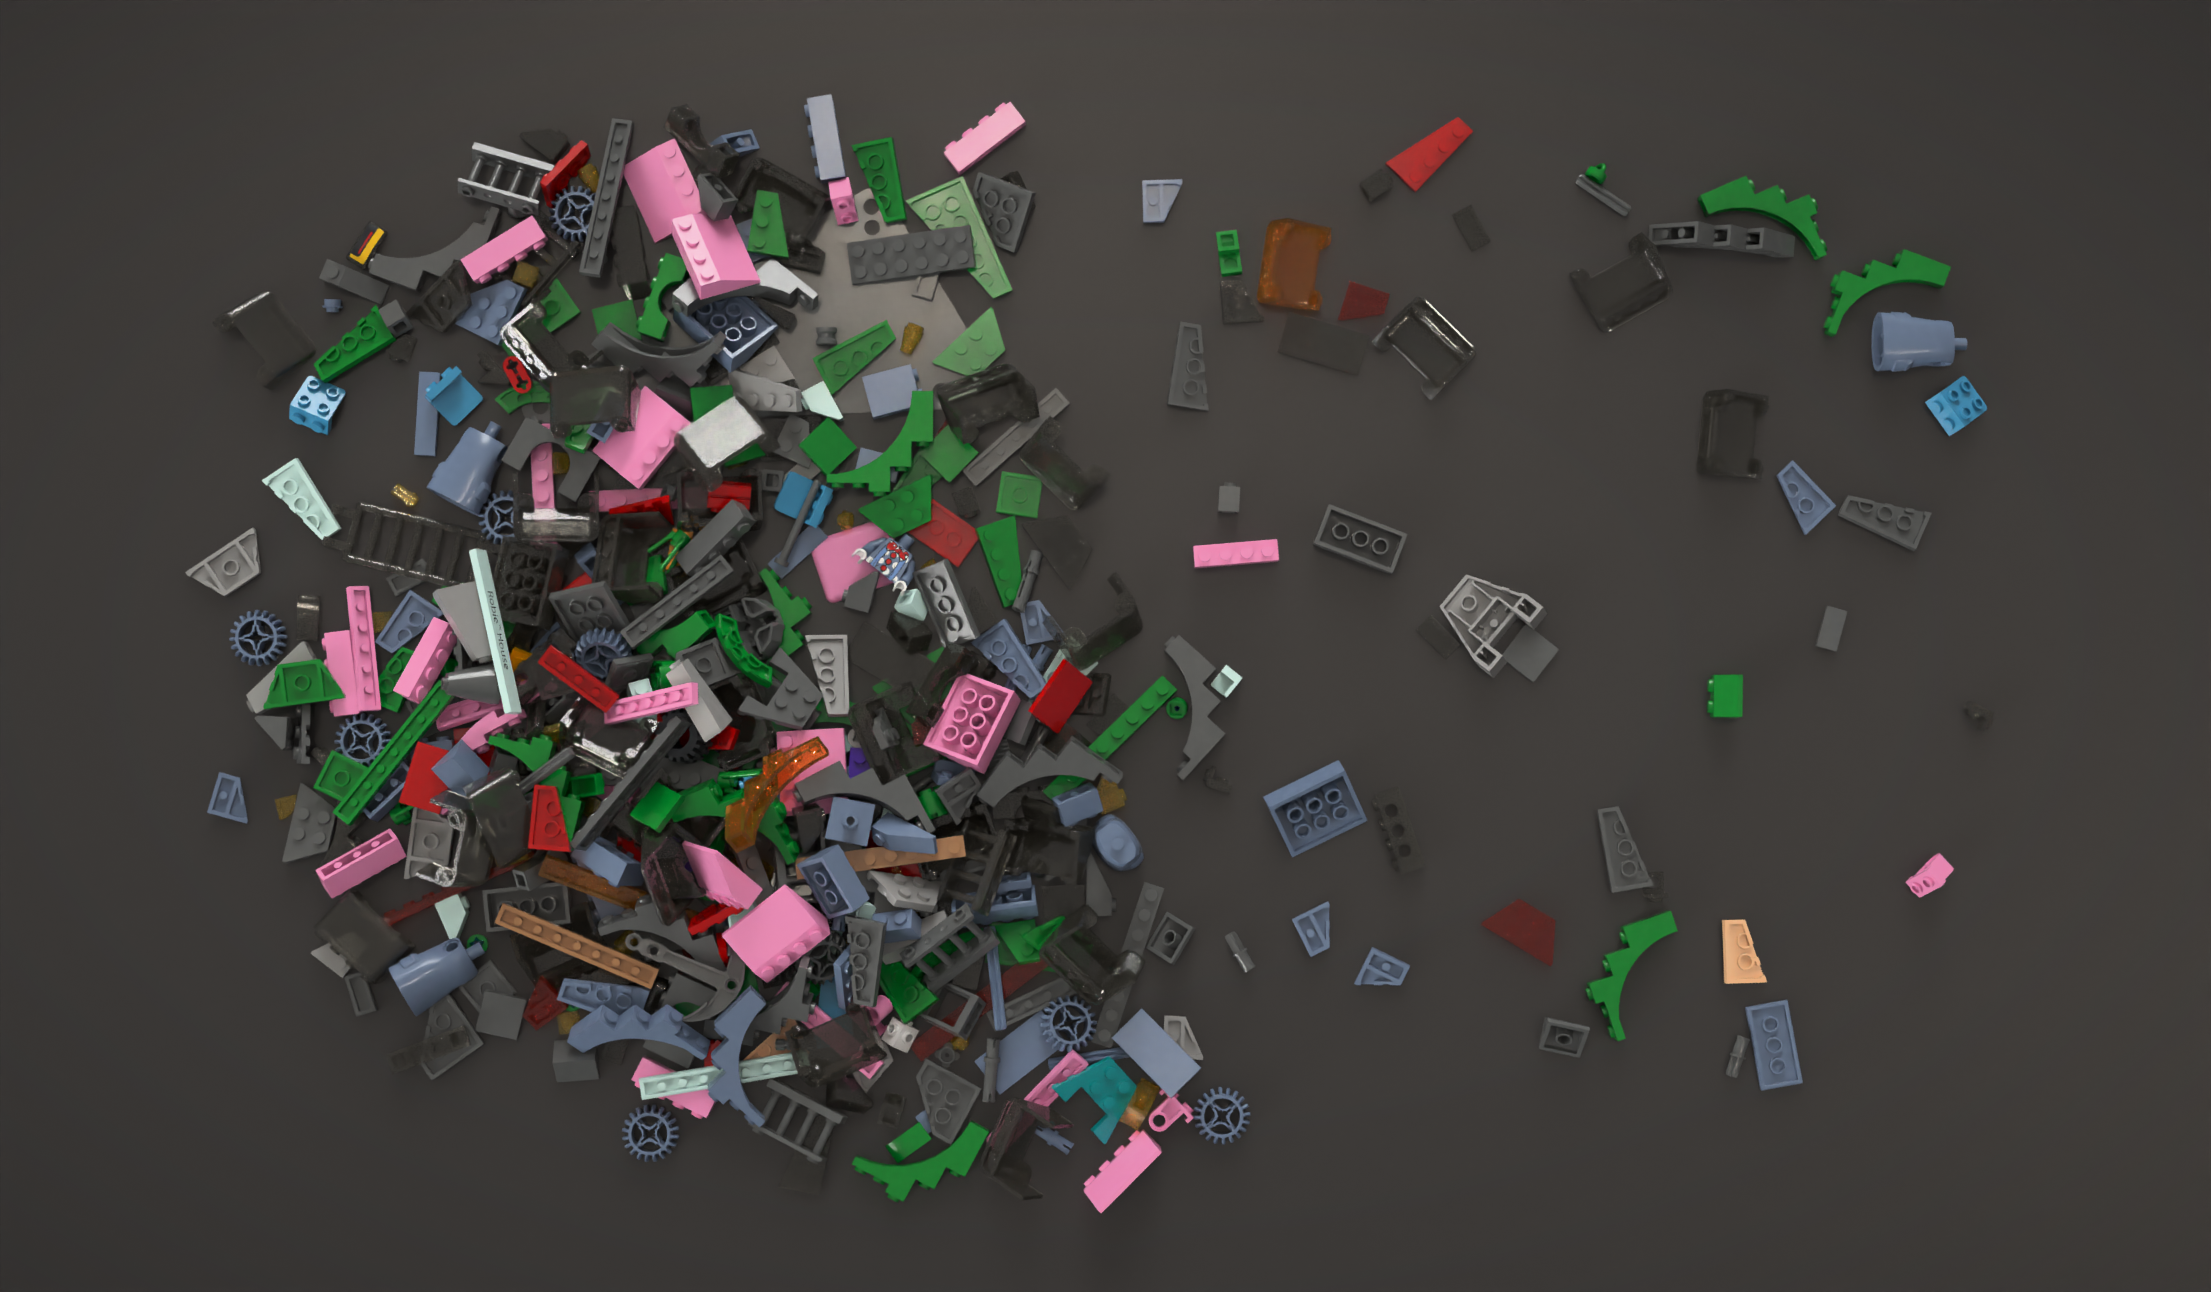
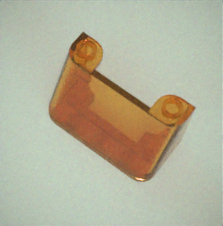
[1257,218,1332,311]

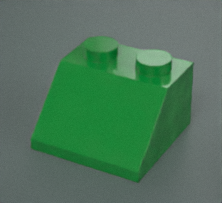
[1707,675,1743,718]

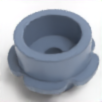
[322,299,343,312]

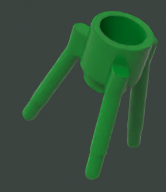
[647,529,691,576]
[717,768,766,800]
[389,802,414,825]

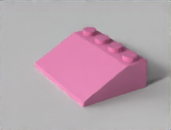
[623,138,707,244]
[672,214,760,300]
[592,386,694,490]
[923,671,1021,774]
[776,728,848,816]
[682,841,763,910]
[722,885,831,983]
[1083,1129,1162,1213]

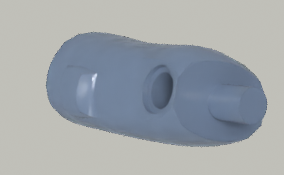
[1871,312,1967,372]
[426,421,508,516]
[1091,814,1144,872]
[388,938,485,1017]

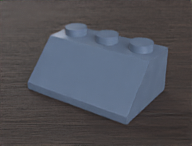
[797,844,870,919]

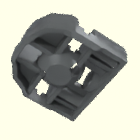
[710,597,785,662]

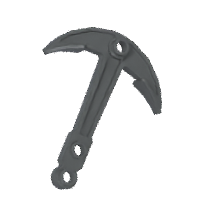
[625,926,746,1022]

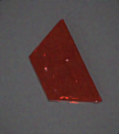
[1480,898,1556,966]

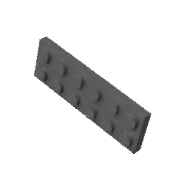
[847,225,976,285]

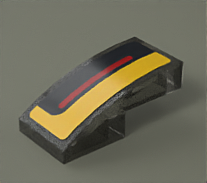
[346,221,388,269]

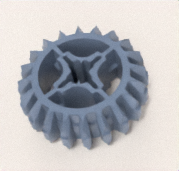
[549,186,596,242]
[479,490,534,547]
[229,610,287,666]
[575,627,633,680]
[334,713,391,767]
[1040,995,1097,1053]
[1193,1087,1250,1144]
[622,1104,679,1162]

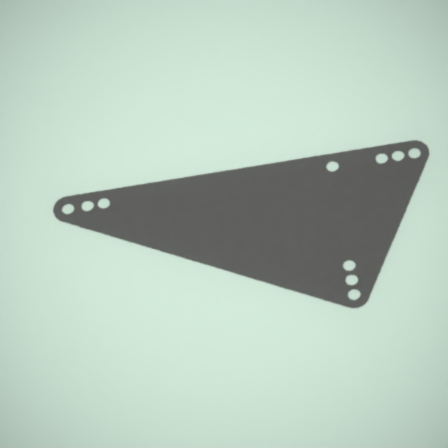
[522,188,1001,425]

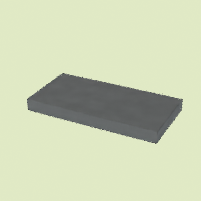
[912,559,980,650]

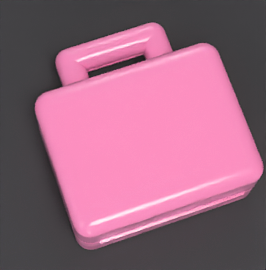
[811,521,895,603]

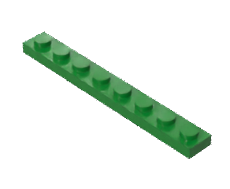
[1043,675,1177,802]
[332,680,455,826]

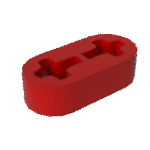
[503,356,533,394]

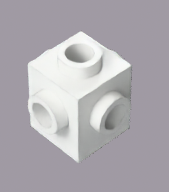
[881,1017,919,1053]

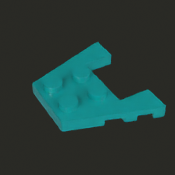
[1051,1056,1137,1144]

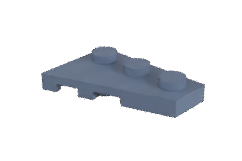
[1776,460,1836,535]
[375,590,444,654]

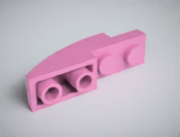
[461,709,527,754]

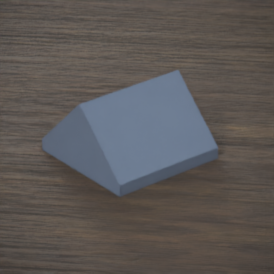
[431,739,490,799]

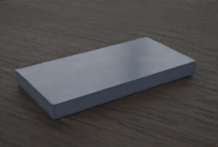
[1745,1000,1803,1091]
[1112,1008,1201,1099]
[974,1010,1064,1094]

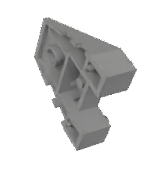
[1440,574,1547,678]

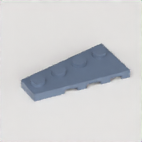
[971,619,1047,700]
[557,978,650,1015]

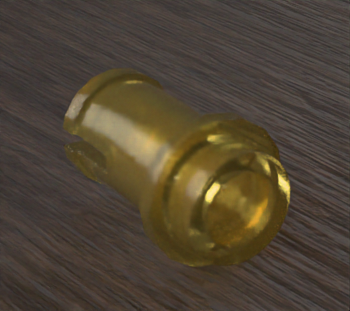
[391,483,419,508]

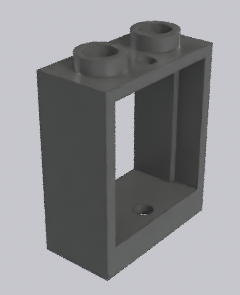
[919,983,987,1041]

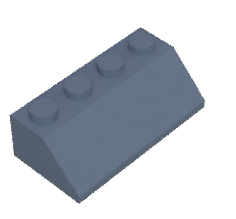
[951,885,1039,928]

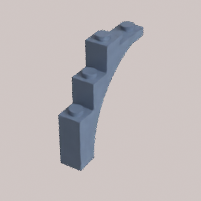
[708,985,766,1128]
[567,1004,710,1060]

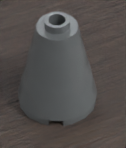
[441,663,501,705]

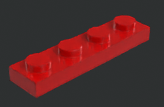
[538,645,619,713]

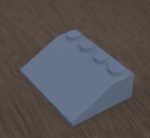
[673,296,778,373]
[1263,760,1368,857]

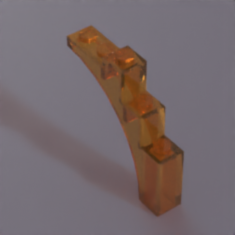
[725,736,829,853]

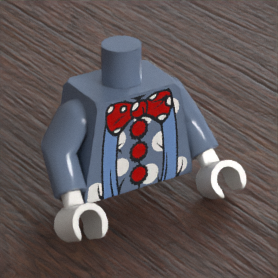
[852,533,915,596]

